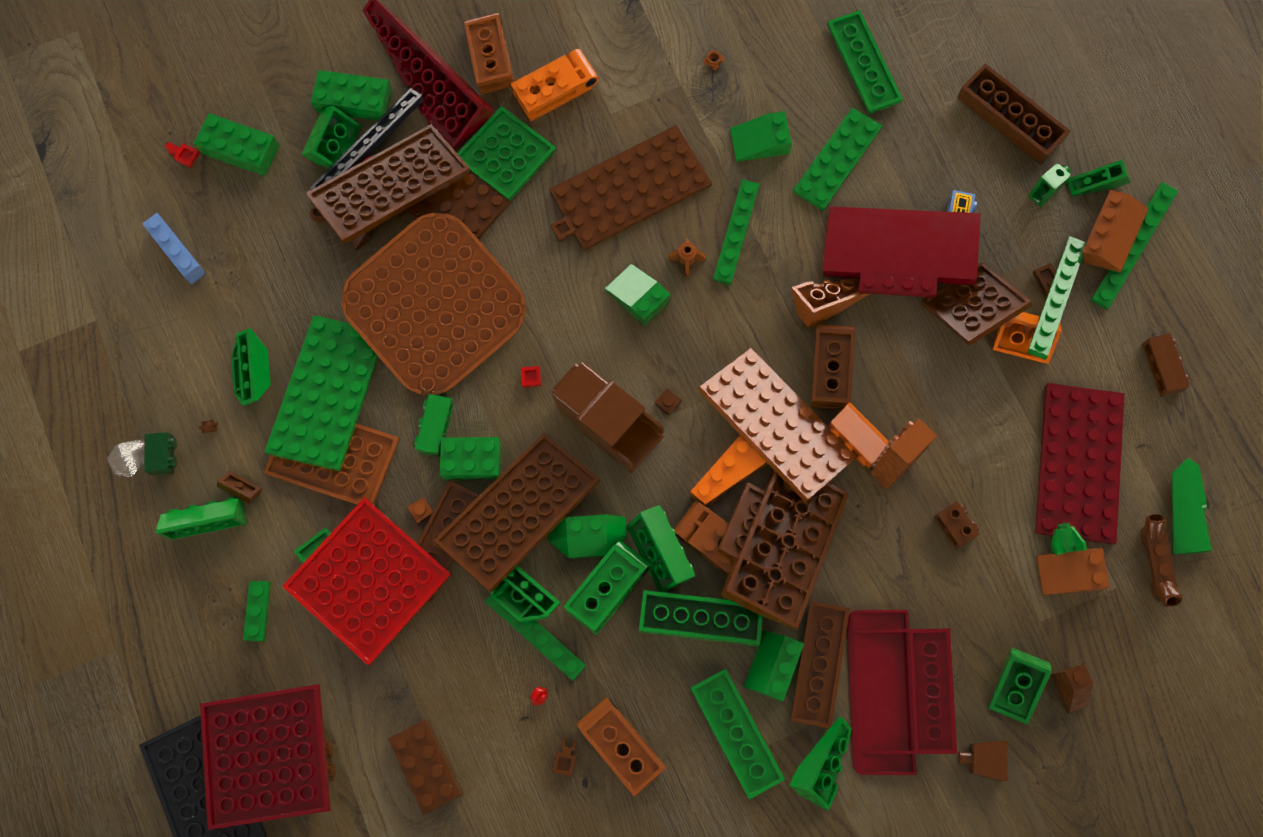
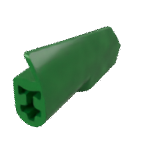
[1172,458,1212,555]

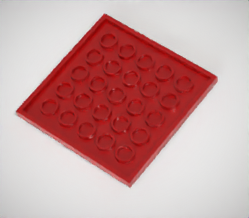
[282,497,452,666]

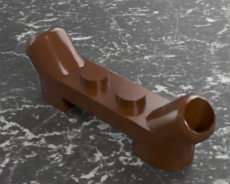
[1140,514,1183,607]

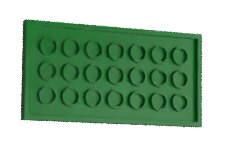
[264,315,379,471]

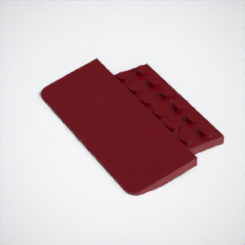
[848,610,957,775]

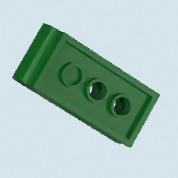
[563,541,652,636]

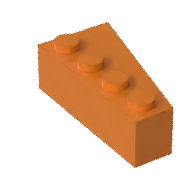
[690,435,769,507]

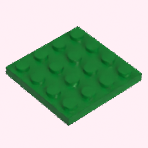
[457,106,557,201]

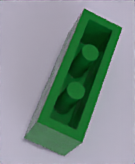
[414,394,454,457]

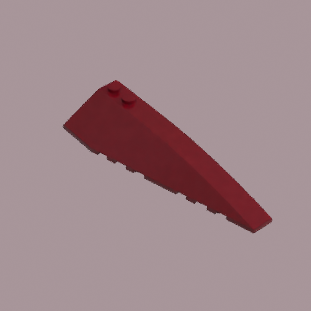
[362,0,495,150]

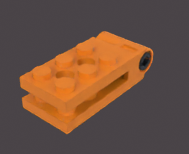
[511,49,599,122]

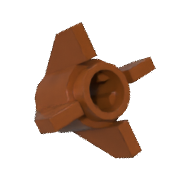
[669,239,706,277]

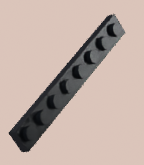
[310,88,425,190]

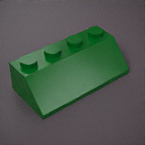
[156,497,247,540]
[626,505,695,593]

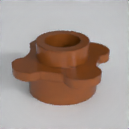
[703,51,724,70]

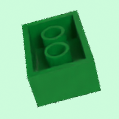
[440,437,502,481]

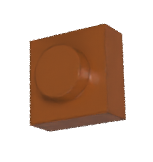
[407,497,433,524]

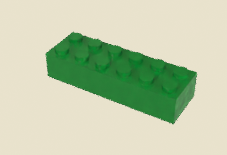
[639,590,763,647]

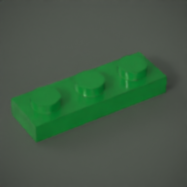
[243,581,271,642]

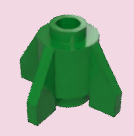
[1050,523,1087,555]

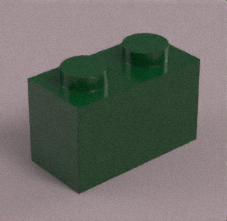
[144,432,177,476]

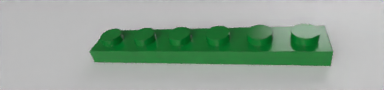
[713,179,760,285]
[484,594,586,681]

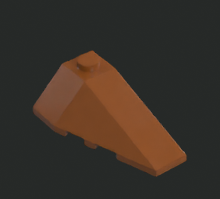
[791,278,869,328]

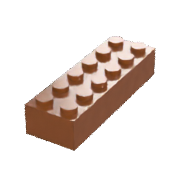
[870,419,937,490]

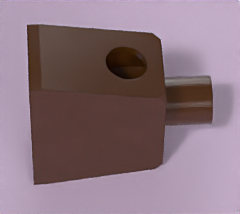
[958,741,1007,781]

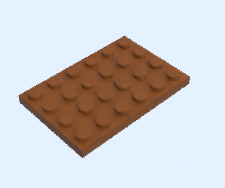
[263,423,400,505]

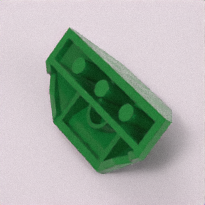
[231,328,271,406]
[548,514,627,559]
[491,566,561,623]

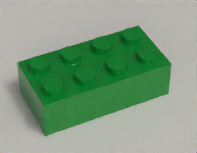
[311,70,392,121]
[193,113,280,176]

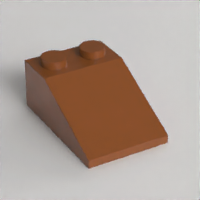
[1036,548,1110,596]

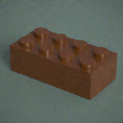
[388,719,464,815]

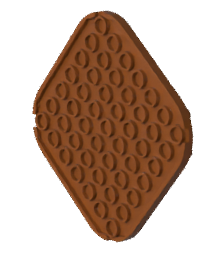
[342,213,526,396]

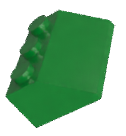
[301,105,362,168]
[744,630,804,702]

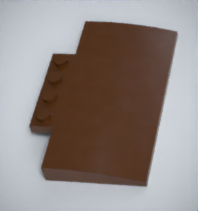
[717,469,849,630]

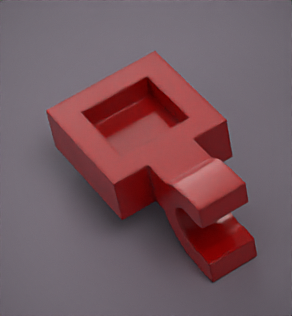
[165,142,200,168]

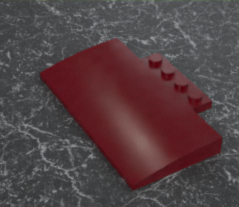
[823,206,981,298]

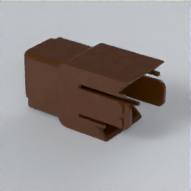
[552,362,664,473]

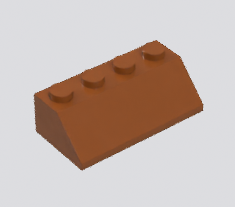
[1083,190,1148,272]

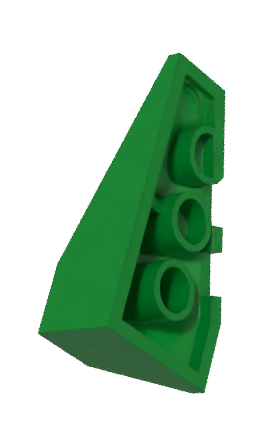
[789,717,852,811]

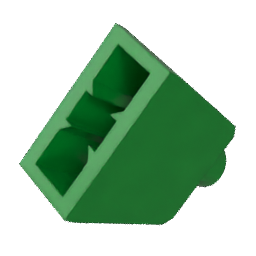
[1027,164,1071,207]

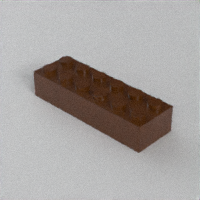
[957,63,1070,165]

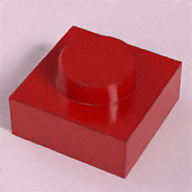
[521,366,541,388]

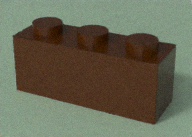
[1142,333,1190,397]

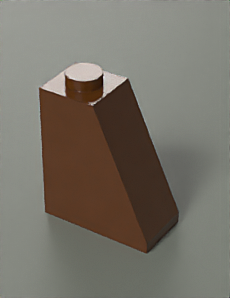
[1051,664,1093,713]

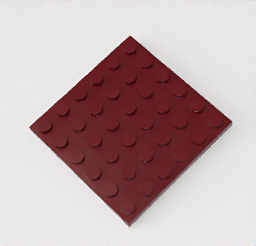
[200,684,331,830]

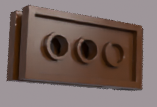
[811,324,855,410]

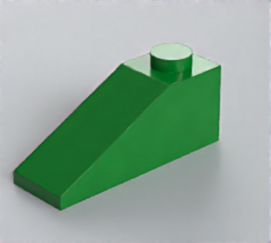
[1067,159,1131,197]

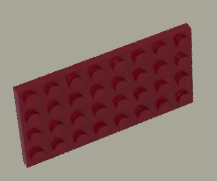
[1035,383,1125,545]

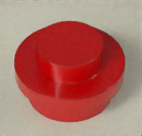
[530,686,548,706]

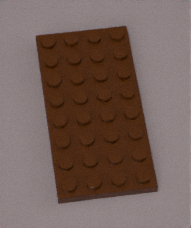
[306,124,471,245]
[549,125,712,251]
[433,433,600,593]

